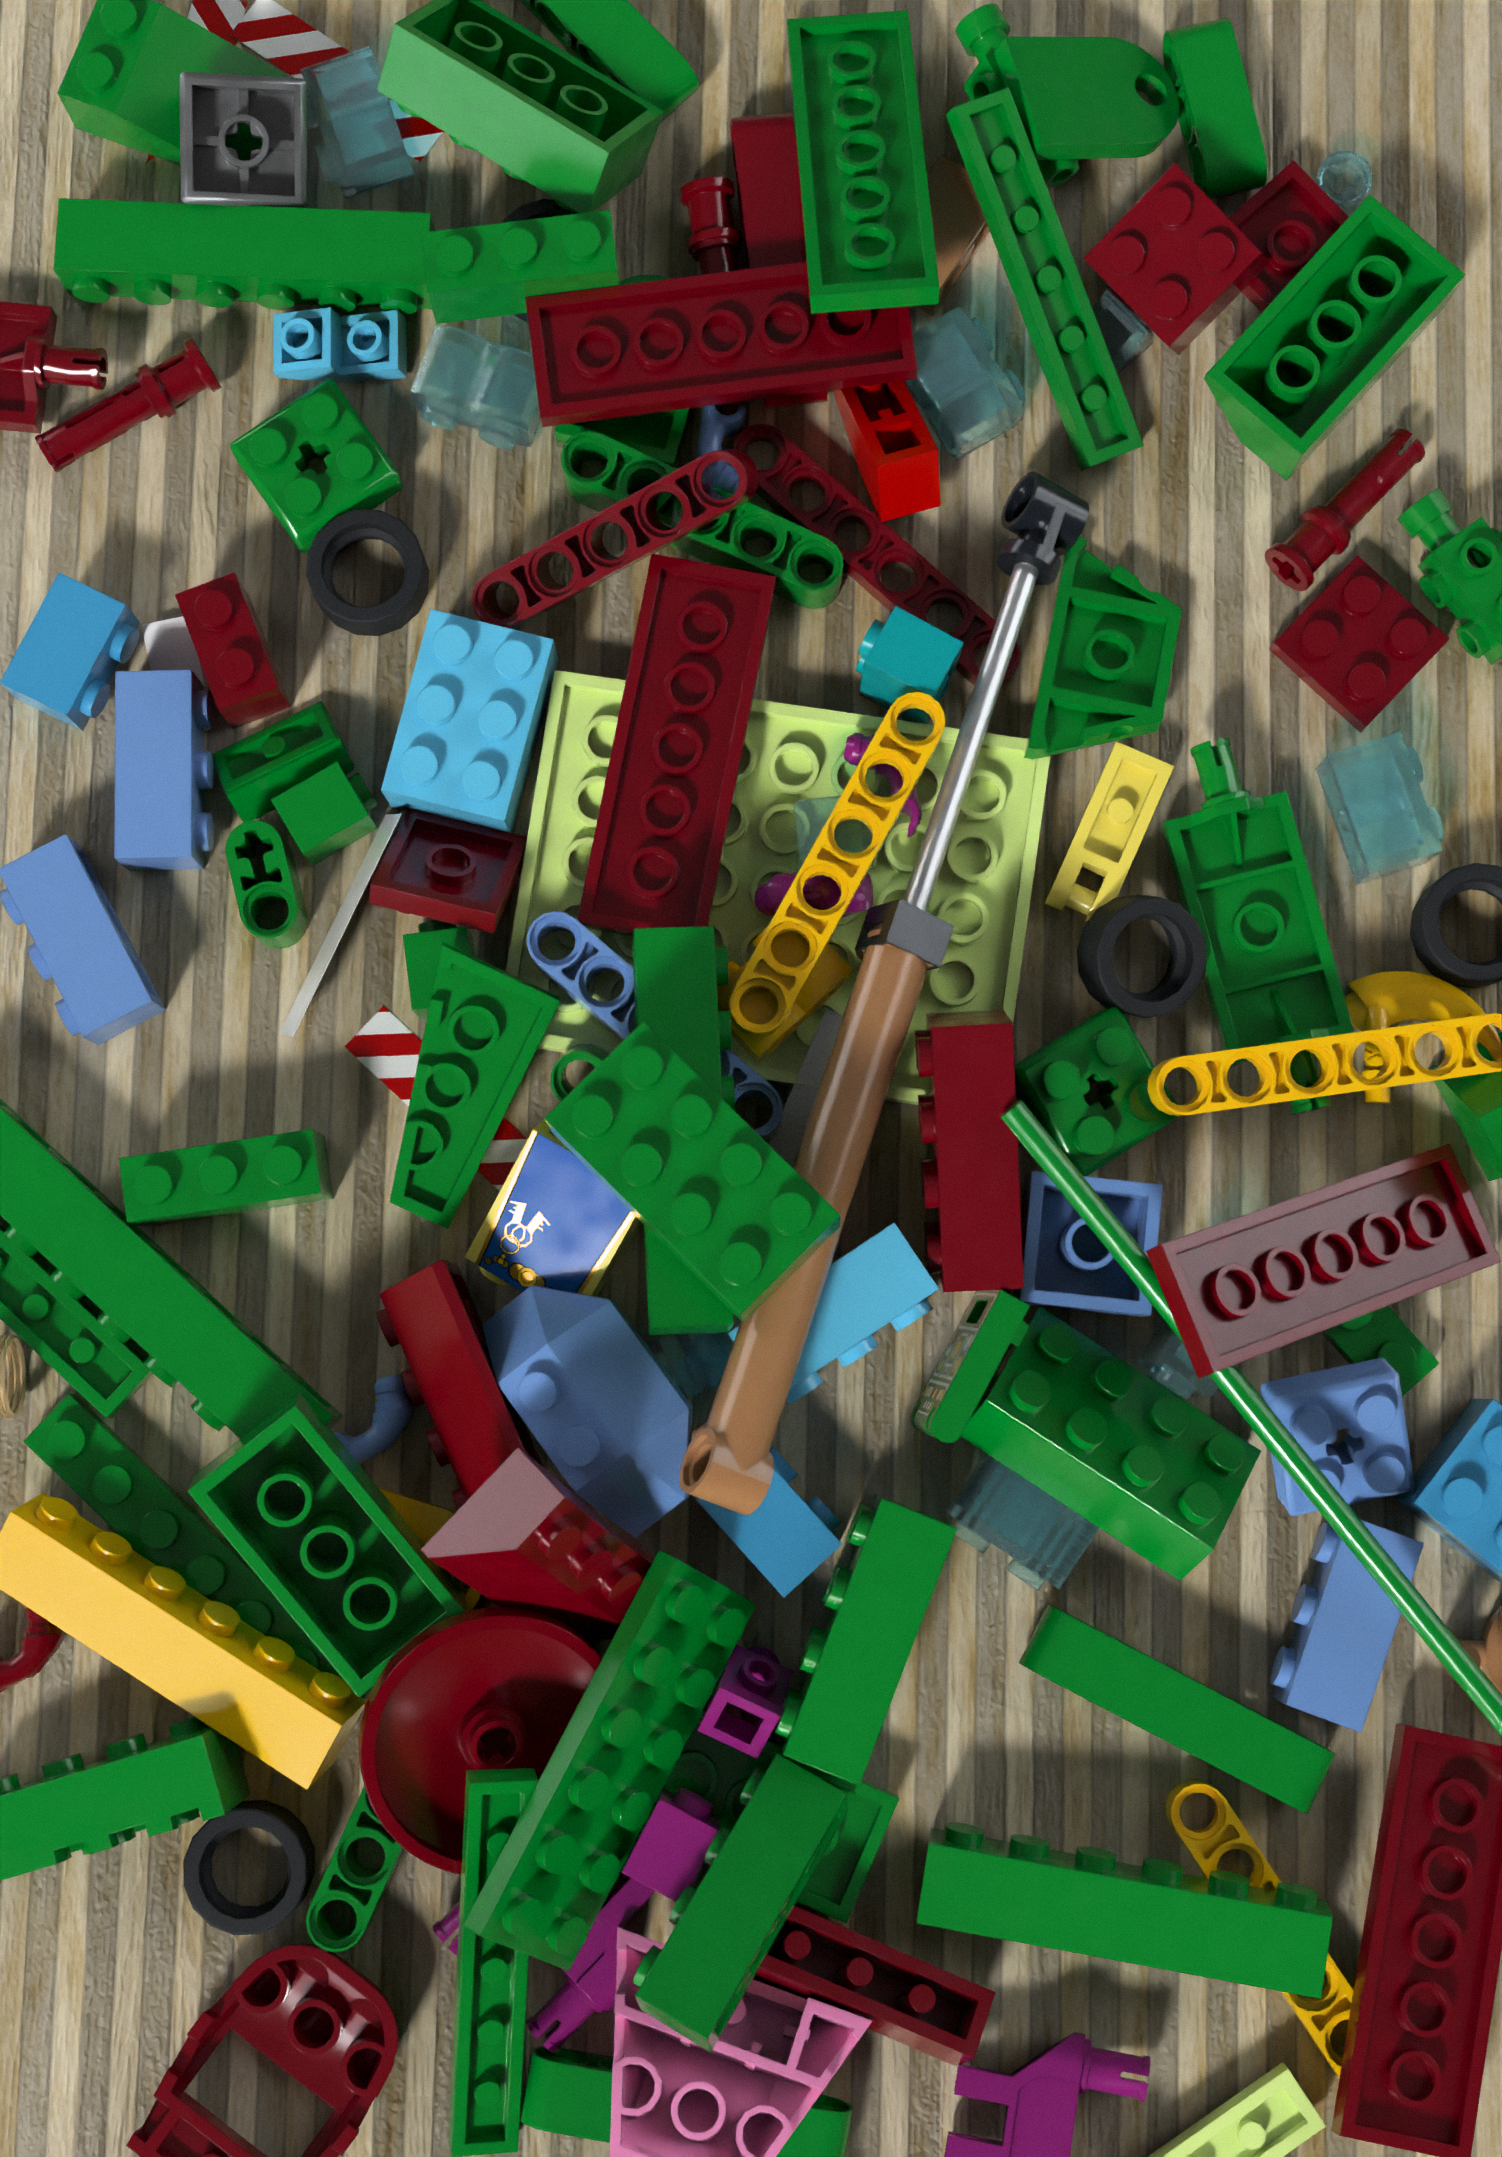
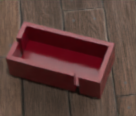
[915,1010,1024,1292]

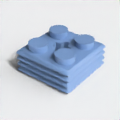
[1261,1358,1415,1516]

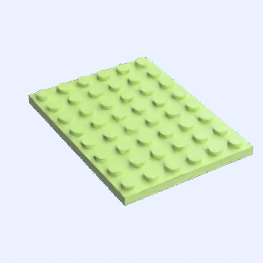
[506,670,1050,1105]

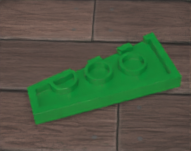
[390,941,560,1229]

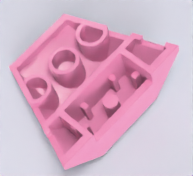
[610,1927,872,2157]

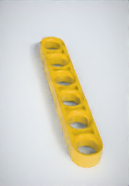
[729,692,945,1037]
[1147,1013,1502,1116]
[1166,1779,1353,2079]

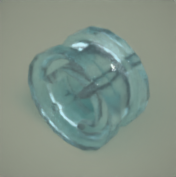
[1315,151,1373,214]

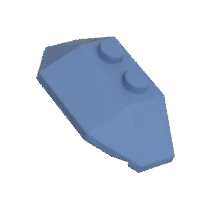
[482,1285,693,1537]

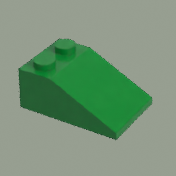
[57,0,288,166]

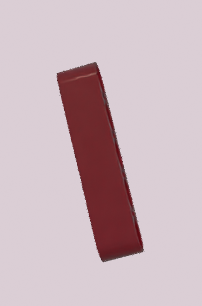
[730,111,827,409]
[472,449,759,628]

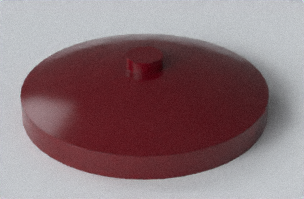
[359,1607,603,1875]

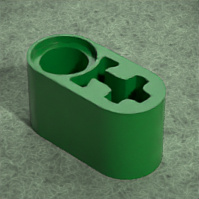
[225,820,308,949]

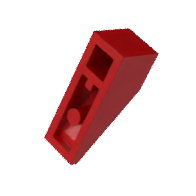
[833,381,941,522]

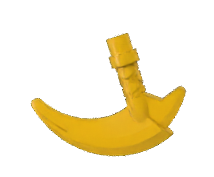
[1345,971,1502,1104]

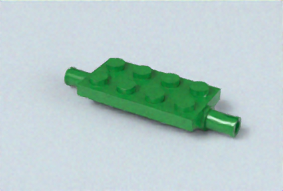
[1161,738,1354,1116]

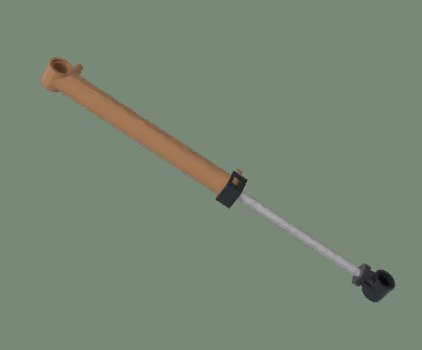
[679,471,1089,1516]

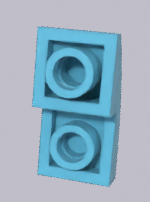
[273,307,407,381]

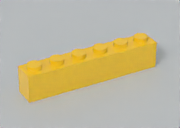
[0,1492,367,1790]

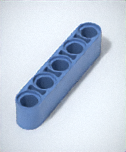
[526,911,783,1141]

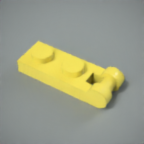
[1044,741,1174,922]

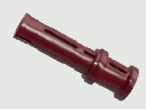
[679,176,743,275]
[35,337,222,473]
[1265,429,1425,591]

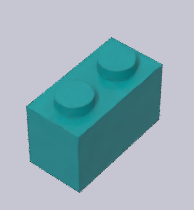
[855,606,964,724]

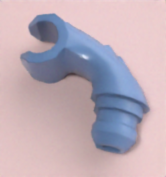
[695,403,746,494]
[332,1375,415,1465]

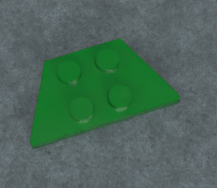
[1024,536,1182,760]

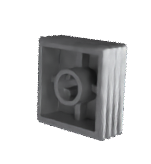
[179,71,307,208]

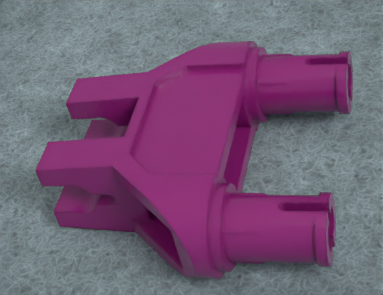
[432,1875,655,2054]
[944,2032,1151,2157]

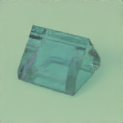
[1092,287,1154,375]

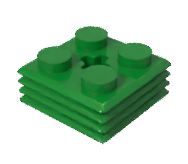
[230,379,403,553]
[1014,1006,1179,1176]

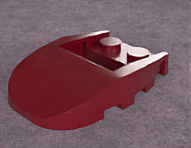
[126,1944,398,2157]

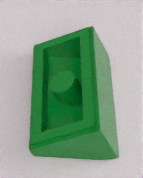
[212,701,354,822]

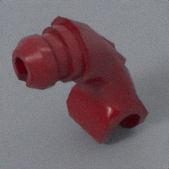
[0,1607,66,1693]

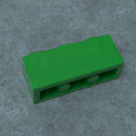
[420,210,620,324]
[119,1129,333,1227]

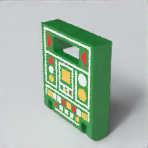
[910,1290,1030,1443]

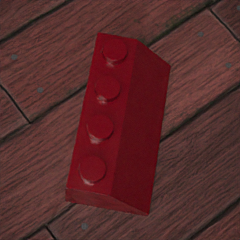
[376,1259,544,1510]
[421,1447,655,1641]

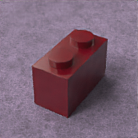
[175,572,291,729]

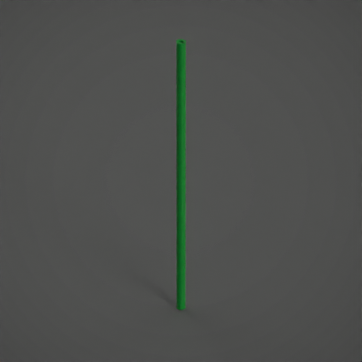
[1000,1100,1502,1737]

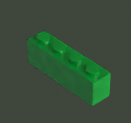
[633,1754,848,2053]

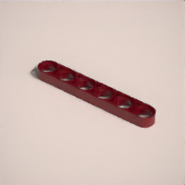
[734,423,1020,687]

